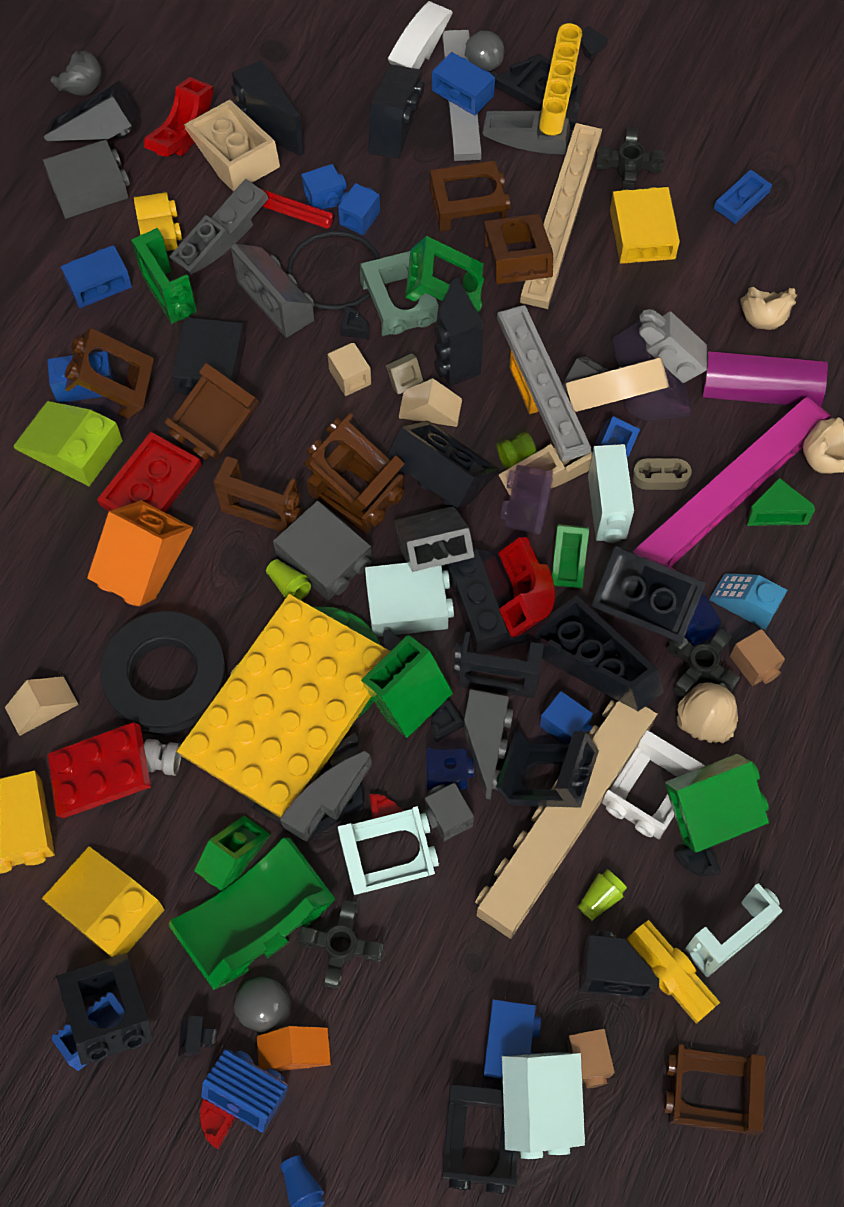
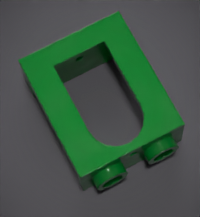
[131,228,197,324]
[405,236,484,313]

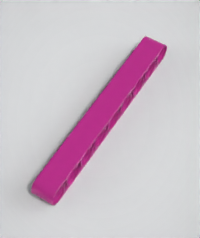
[633,397,831,567]

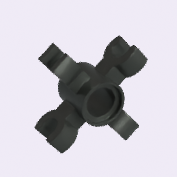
[596,128,664,190]
[666,629,740,698]
[298,900,384,990]

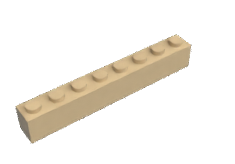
[475,700,657,939]

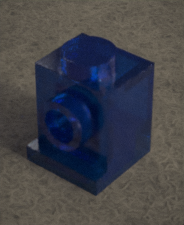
[684,595,721,646]
[426,748,474,790]

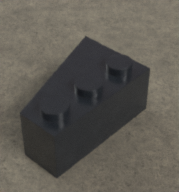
[368,64,425,159]

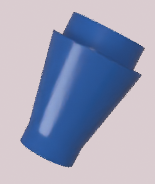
[280,1155,325,1207]

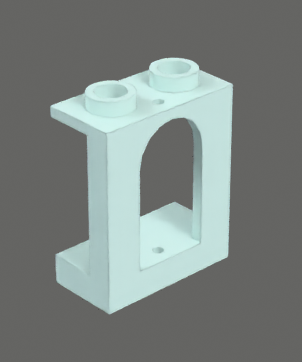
[338,806,439,895]
[684,883,783,977]

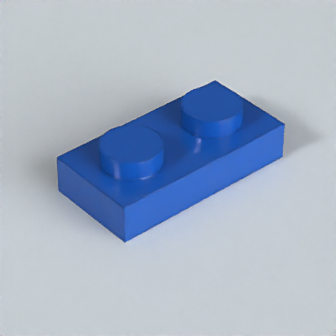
[714,170,772,224]

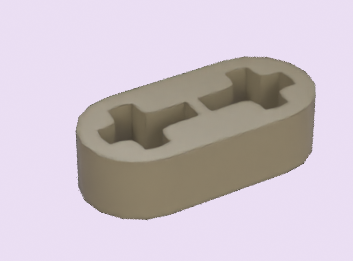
[632,458,692,490]

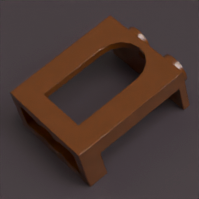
[430,161,510,232]
[484,214,553,284]
[65,328,154,419]
[304,413,405,514]
[307,442,404,534]
[214,456,302,532]
[664,1044,766,1135]

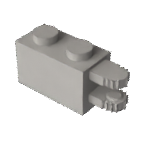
[640,309,707,383]

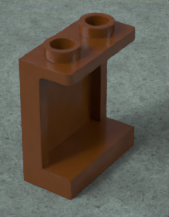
[164,363,260,461]

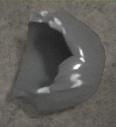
[51,50,102,96]

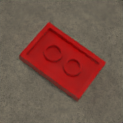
[97,432,202,512]
[48,722,151,818]

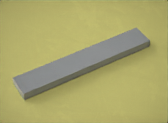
[442,30,482,161]
[497,305,591,462]

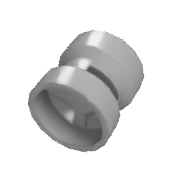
[144,739,182,776]

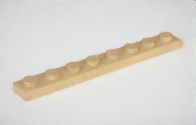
[520,123,602,309]

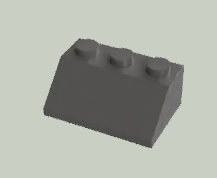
[231,244,315,338]

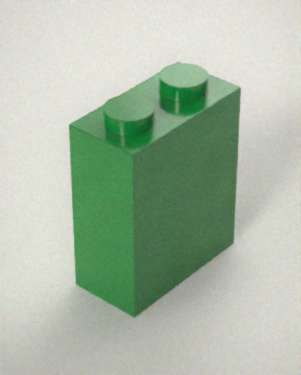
[361,635,453,738]
[665,754,769,853]

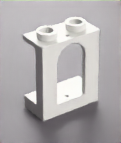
[602,730,705,839]

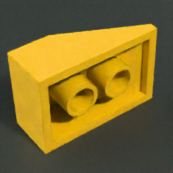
[42,847,165,958]

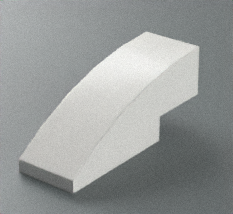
[388,1,453,69]

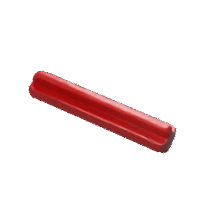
[261,189,334,229]

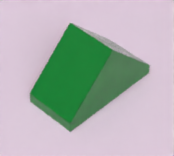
[746,478,815,526]
[552,524,589,588]

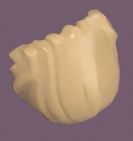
[740,287,797,330]
[803,417,844,474]
[677,682,738,744]

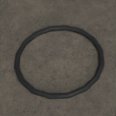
[286,230,381,311]

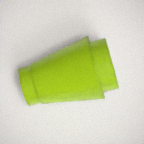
[266,559,311,600]
[577,869,627,921]

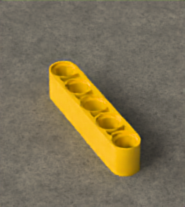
[539,23,582,135]

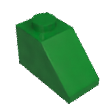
[194,815,271,890]

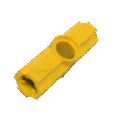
[626,920,720,1024]

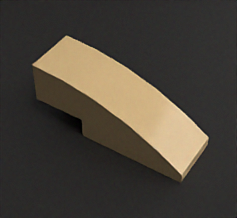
[566,357,669,412]
[499,444,592,501]

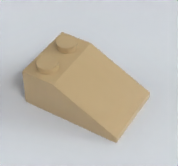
[184,100,280,191]

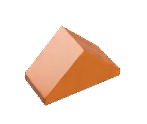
[257,1026,331,1071]

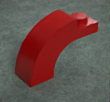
[144,77,213,157]
[498,537,555,637]

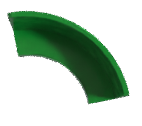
[169,837,335,990]

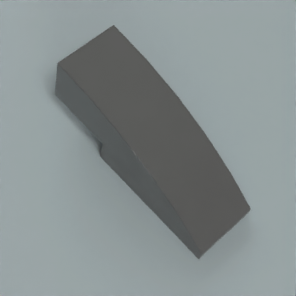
[483,111,571,155]
[280,751,372,842]

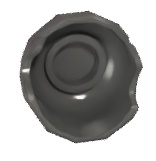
[464,30,505,71]
[233,976,291,1034]

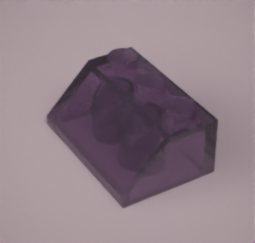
[612,321,692,421]

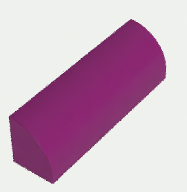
[702,351,828,407]

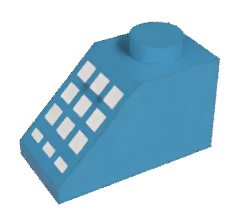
[709,574,787,630]

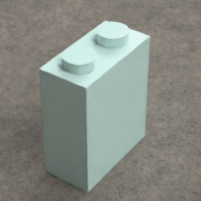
[588,444,634,543]
[365,563,454,637]
[502,1052,585,1159]

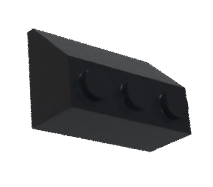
[434,278,484,387]
[386,421,499,508]
[447,549,531,654]

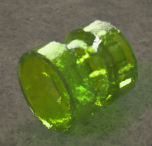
[497,432,537,470]

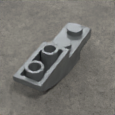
[169,178,269,274]

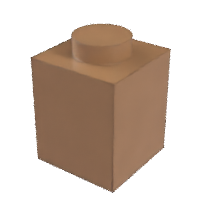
[730,628,785,687]
[566,1029,615,1088]

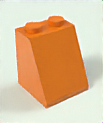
[87,500,193,606]

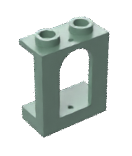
[360,251,439,336]

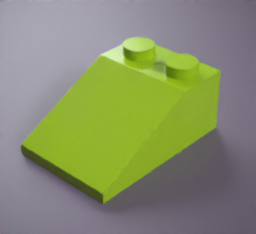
[13,401,123,487]

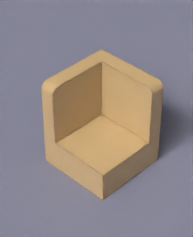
[328,343,371,396]

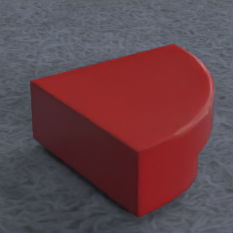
[370,794,403,819]
[200,1099,236,1150]

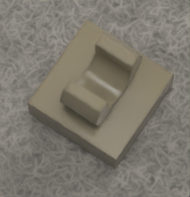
[386,353,424,395]

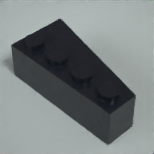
[526,595,664,712]

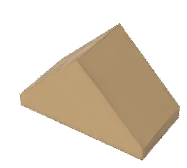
[399,379,462,427]
[5,677,79,736]

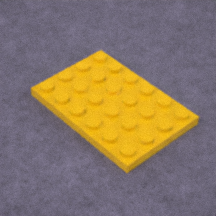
[177,594,391,818]

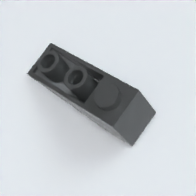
[463,690,514,800]

